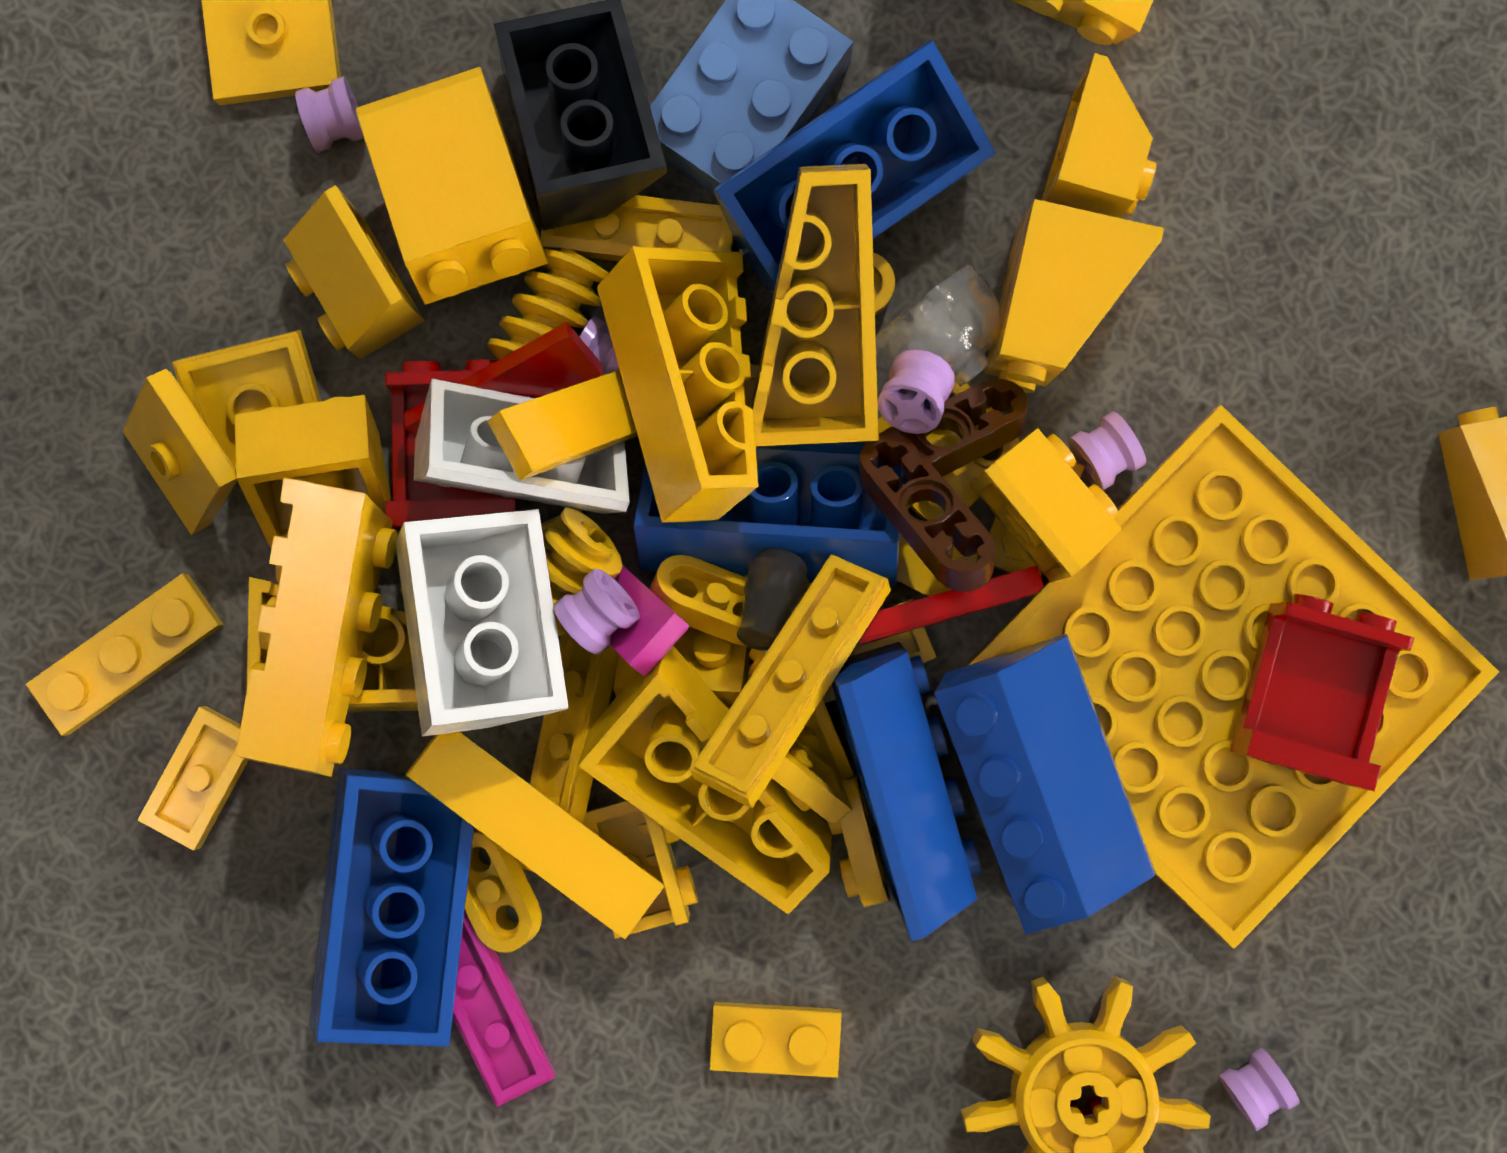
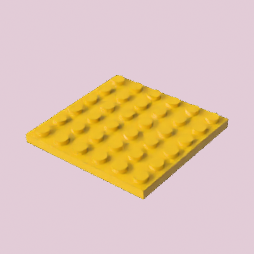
[966,405,1499,949]

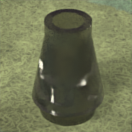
[737,548,809,651]

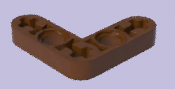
[860,379,1028,592]

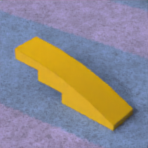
[406,732,665,939]

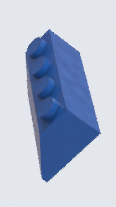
[713,40,996,293]
[634,441,903,589]
[934,634,1155,934]
[831,642,982,941]
[309,768,474,1047]

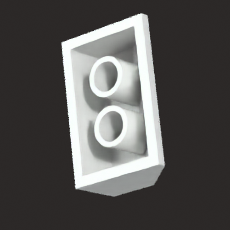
[414,379,630,514]
[395,509,569,737]

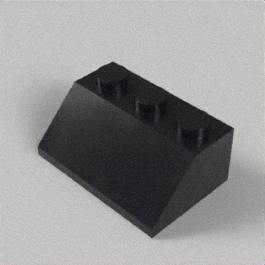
[494,0,667,231]

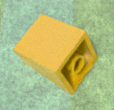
[355,67,548,305]
[984,199,1164,393]
[1438,407,1507,580]

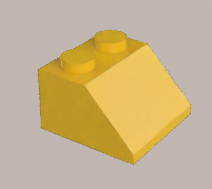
[1041,53,1157,218]
[283,185,425,359]
[235,395,392,549]
[970,428,1122,583]

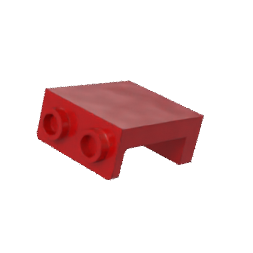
[385,359,522,531]
[1230,594,1414,792]

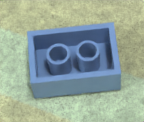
[650,0,853,197]

